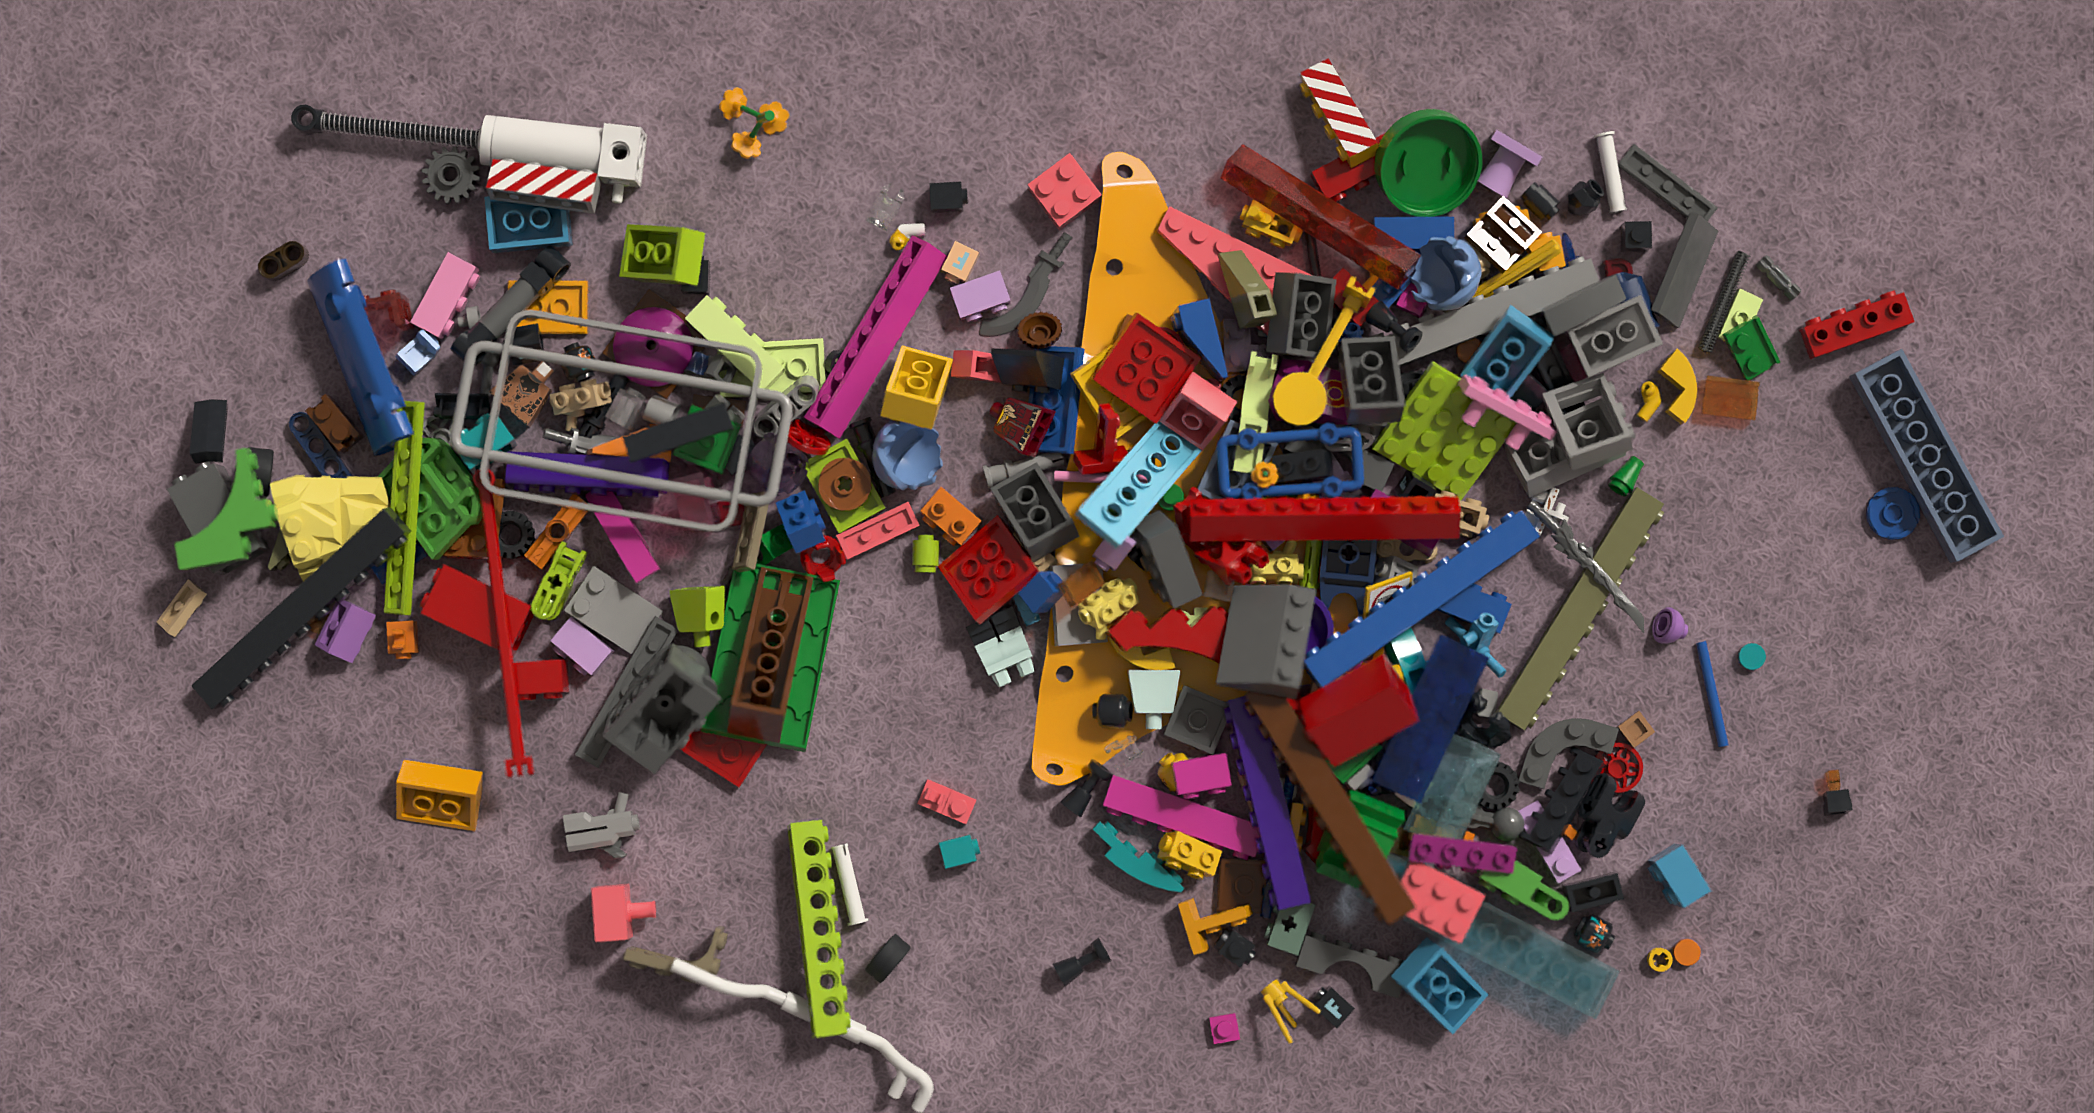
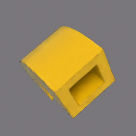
[1657,349,1697,425]
[1107,635,1176,670]

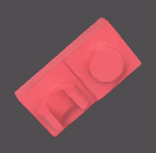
[917,779,976,824]

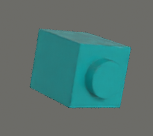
[939,834,981,868]

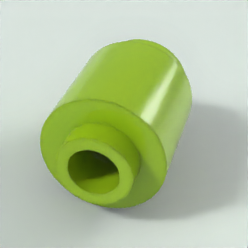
[912,535,939,573]

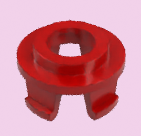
[800,535,846,582]

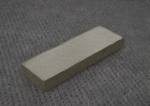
[732,491,769,572]

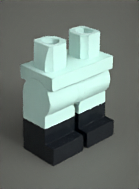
[966,606,1034,688]

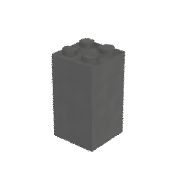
[167,462,270,575]

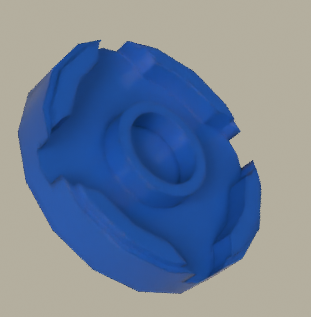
[1866,487,1920,540]

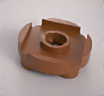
[818,458,872,511]

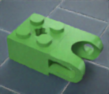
[1475,861,1569,920]

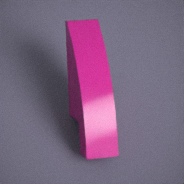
[585,491,661,584]

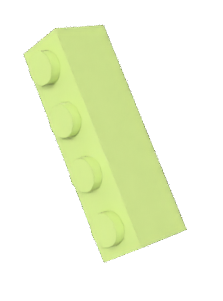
[685,295,786,389]

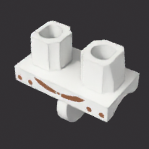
[1525,487,1569,535]

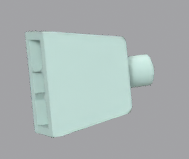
[1128,670,1180,729]

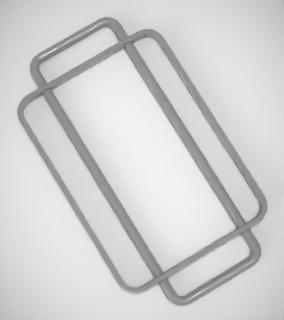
[450,310,792,532]

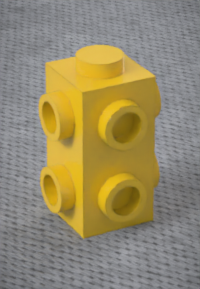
[1157,831,1222,880]

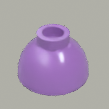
[1652,607,1688,644]

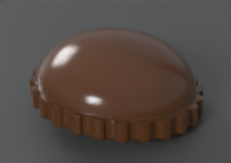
[1017,312,1062,349]

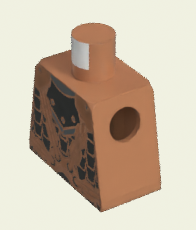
[489,361,554,427]

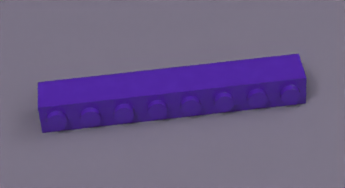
[1223,696,1311,911]

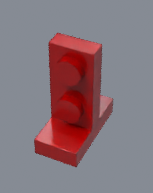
[1073,403,1128,475]

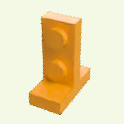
[1178,898,1253,955]

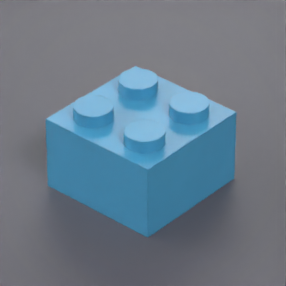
[1647,843,1711,908]

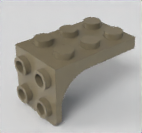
[624,926,728,983]

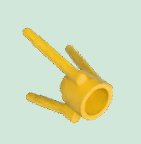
[1261,979,1321,1044]

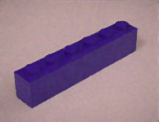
[505,451,669,498]

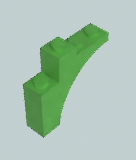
[175,448,278,571]

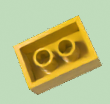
[881,346,953,429]

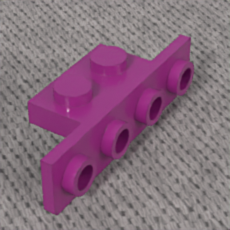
[1408,833,1517,873]

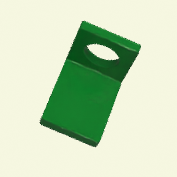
[756,524,793,565]

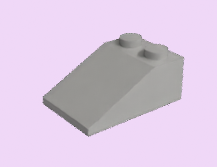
[1566,295,1663,378]
[564,566,663,655]

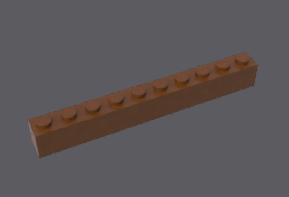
[1243,691,1417,927]

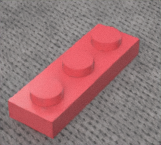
[836,502,920,560]

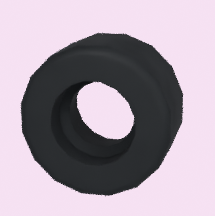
[248,447,274,497]

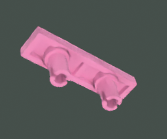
[1458,374,1557,450]

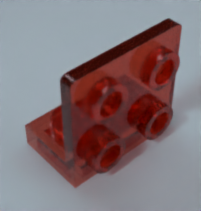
[364,290,415,331]

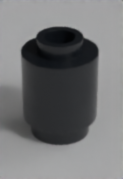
[1520,182,1560,221]

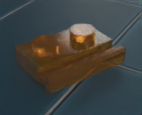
[1701,376,1760,421]

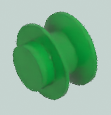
[1157,484,1184,511]

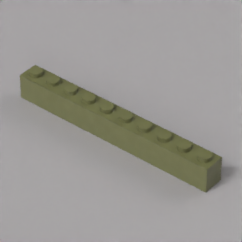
[1495,487,1664,730]

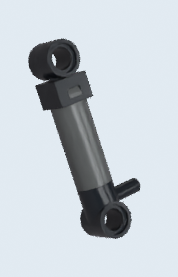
[450,245,571,367]

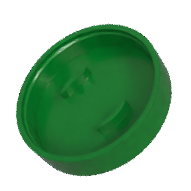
[1374,109,1482,217]

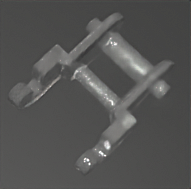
[1104,735,1144,772]

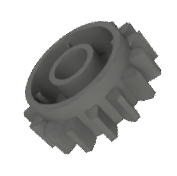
[422,146,481,205]

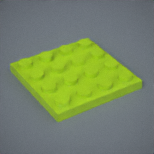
[1372,361,1517,500]

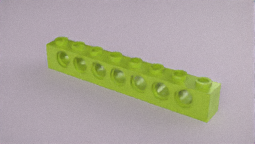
[787,820,851,1039]

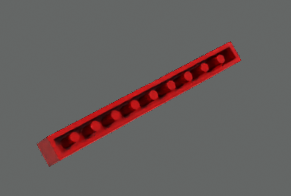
[1189,496,1461,542]

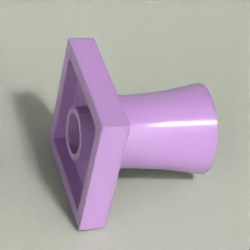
[1477,129,1542,198]

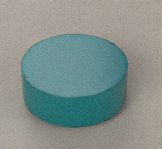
[1738,643,1766,670]

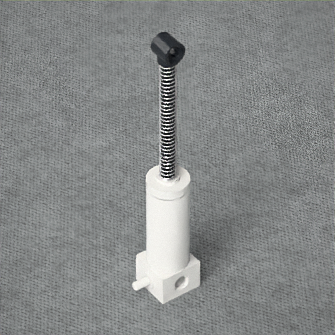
[291,104,647,204]

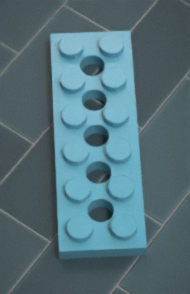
[1075,421,1202,549]

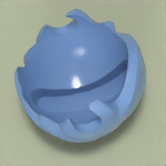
[1411,236,1482,310]
[872,420,943,490]

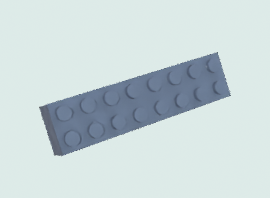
[1849,349,2004,563]

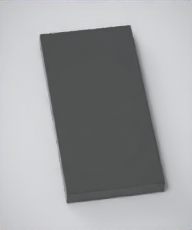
[1651,212,1718,328]

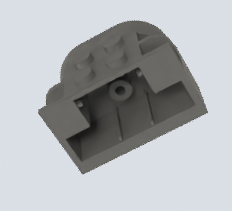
[603,643,721,774]

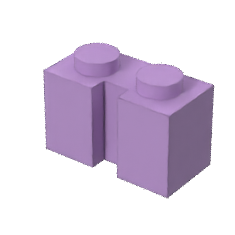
[950,271,1011,323]
[551,616,614,676]

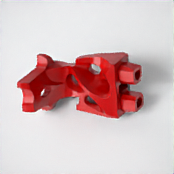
[1174,486,1269,586]

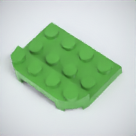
[378,438,482,560]

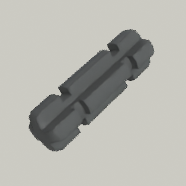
[1756,255,1801,300]

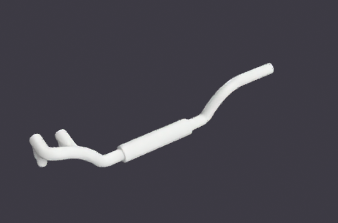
[670,958,933,1113]

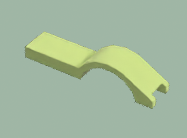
[1232,351,1278,474]

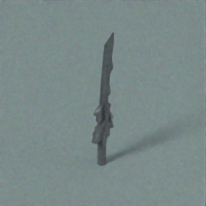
[1526,499,1644,633]

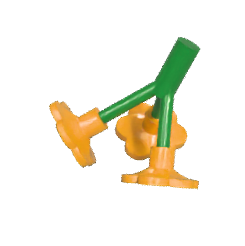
[719,87,789,159]

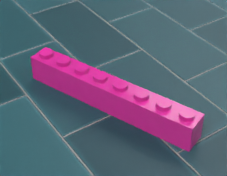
[804,235,948,439]

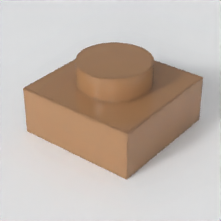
[1617,711,1655,748]

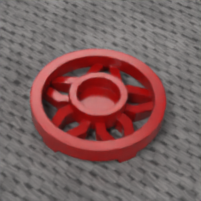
[787,419,831,455]
[1595,743,1643,793]

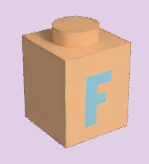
[941,241,979,285]

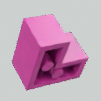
[1171,753,1231,799]

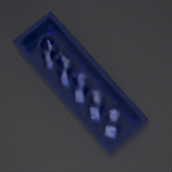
[1370,635,1490,804]

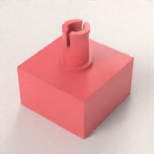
[1159,372,1237,451]
[592,884,656,942]

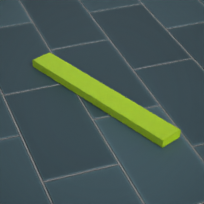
[384,401,425,615]

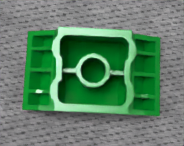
[1316,789,1404,889]

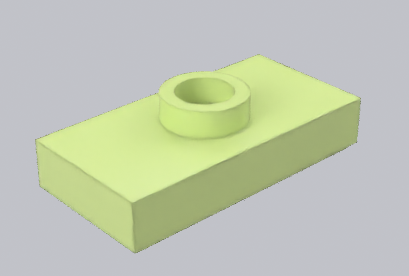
[1717,289,1763,342]

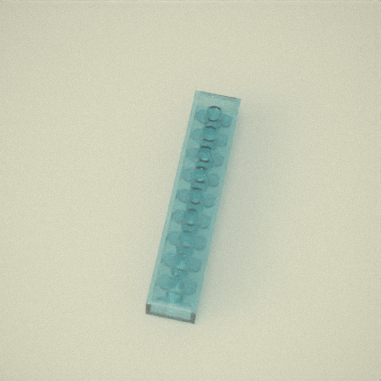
[1354,853,1620,1019]

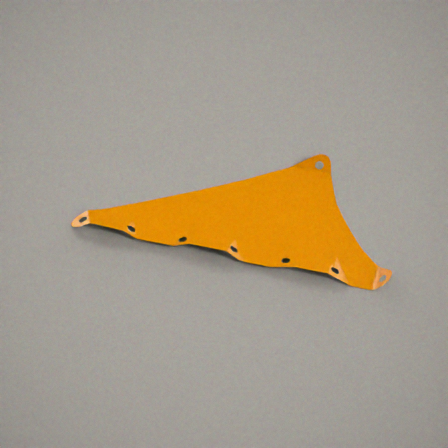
[1032,152,1384,785]

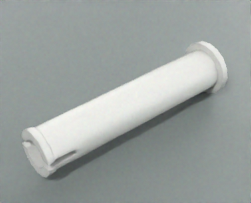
[1594,131,1627,213]
[831,843,868,926]

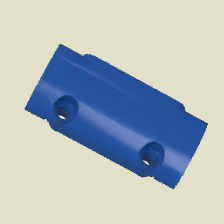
[307,259,414,456]

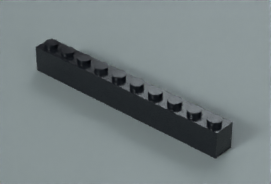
[191,507,411,709]

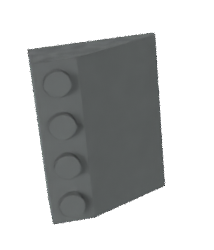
[1216,585,1316,700]

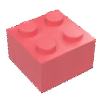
[1027,153,1102,230]

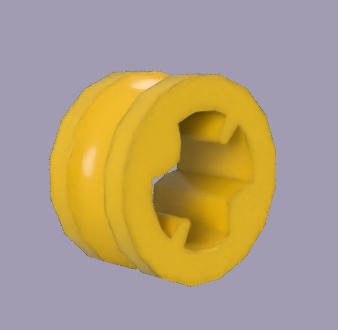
[1647,947,1673,972]

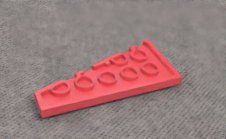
[1157,206,1313,336]

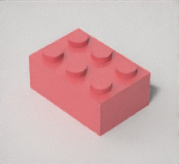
[1399,860,1485,944]

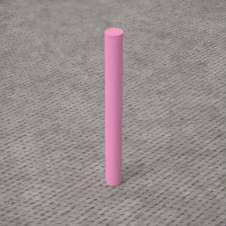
[1054,471,1148,484]

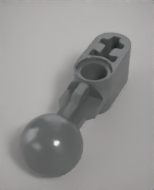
[1417,794,1525,841]

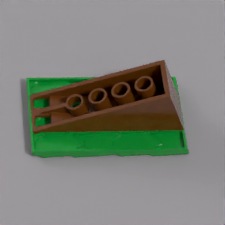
[701,564,840,752]

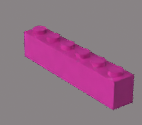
[1103,775,1259,860]

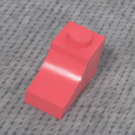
[951,350,1002,384]

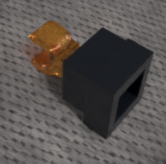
[1823,769,1853,816]

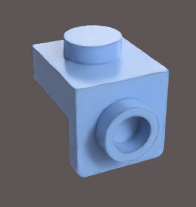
[395,329,440,376]

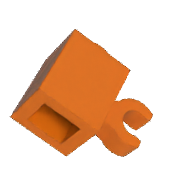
[386,621,419,659]

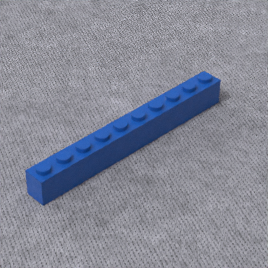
[1303,510,1540,689]

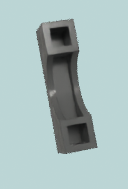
[1283,423,1395,492]
[1295,931,1403,998]

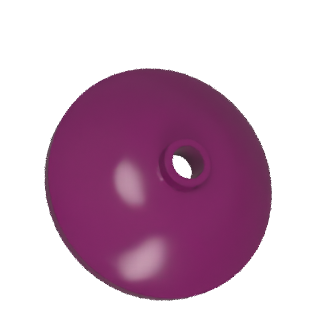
[613,307,693,387]

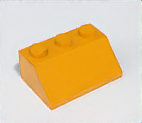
[396,760,483,831]

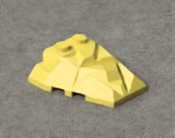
[270,475,391,582]

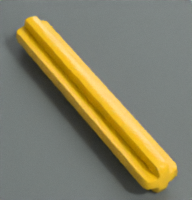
[1472,240,1561,299]

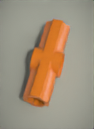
[524,494,589,570]

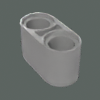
[643,395,681,425]

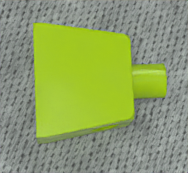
[669,586,725,647]

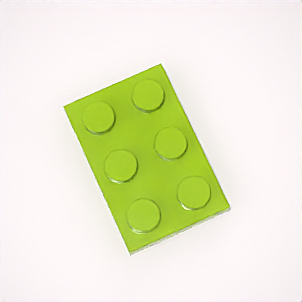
[801,439,886,534]

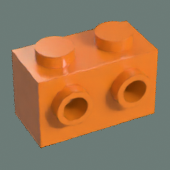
[921,487,982,546]

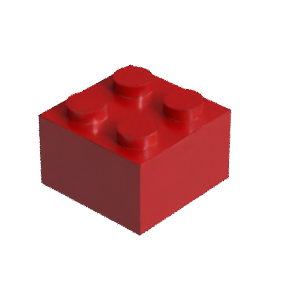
[514,660,569,700]

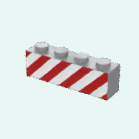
[486,158,601,214]

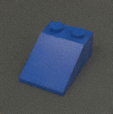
[1171,299,1228,383]

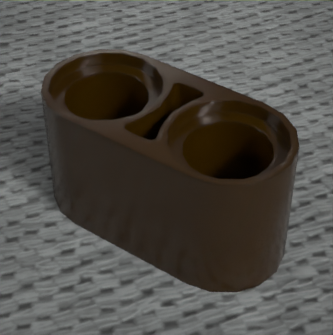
[258,241,309,281]

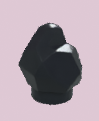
[1567,179,1604,216]

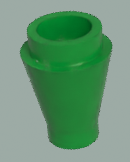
[1608,456,1644,497]

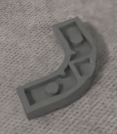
[1519,718,1619,790]

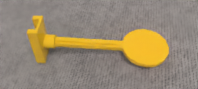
[1273,277,1375,426]

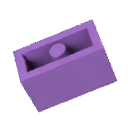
[315,600,376,663]

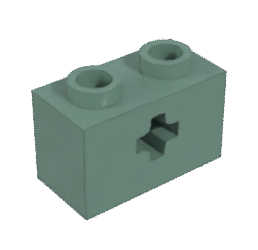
[1263,903,1315,955]

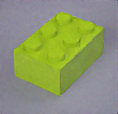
[619,224,705,286]

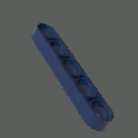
[289,412,353,478]

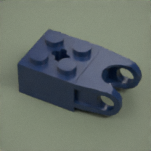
[1320,540,1377,619]

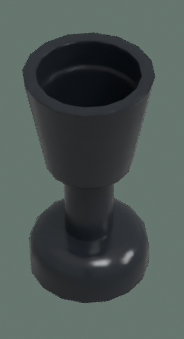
[1366,301,1423,353]
[1061,759,1113,817]
[1052,938,1112,987]

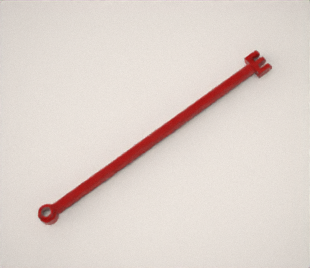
[473,469,534,779]

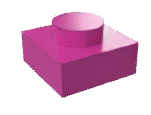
[1396,283,1428,318]
[1209,1013,1240,1044]

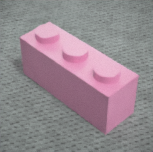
[410,252,480,339]

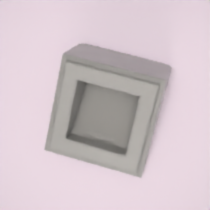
[1474,689,1498,717]

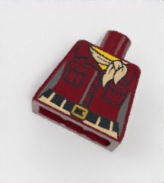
[989,397,1056,457]

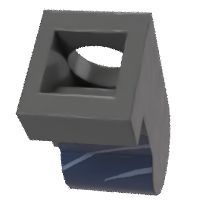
[684,352,738,383]

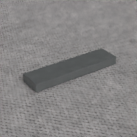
[1618,144,1718,222]

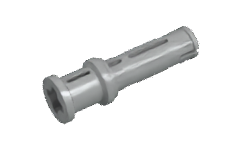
[982,453,1064,489]

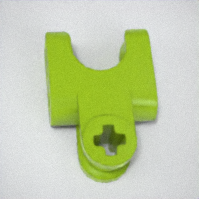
[531,541,587,620]

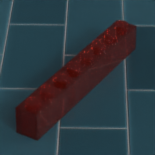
[1220,144,1421,289]

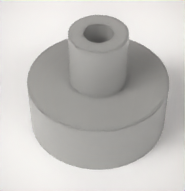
[458,306,481,329]

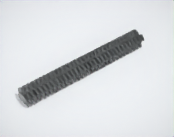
[1698,251,1751,354]

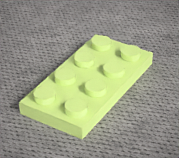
[717,338,826,398]

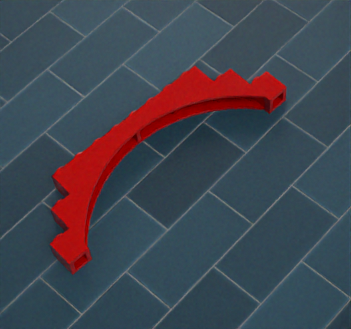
[1105,606,1347,864]

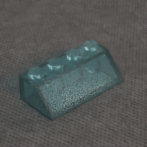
[1403,732,1501,839]

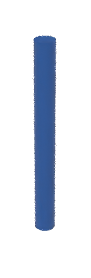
[1696,641,1729,747]

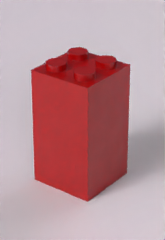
[420,565,534,656]
[1299,654,1419,767]

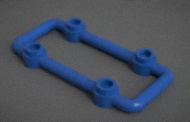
[1217,423,1364,499]

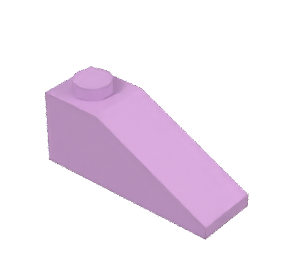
[1519,800,1581,884]

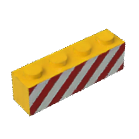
[1299,58,1378,168]

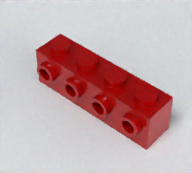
[1799,290,1915,359]

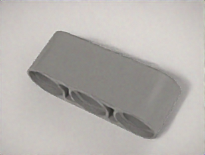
[754,375,820,439]

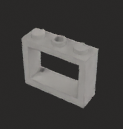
[1543,373,1635,471]

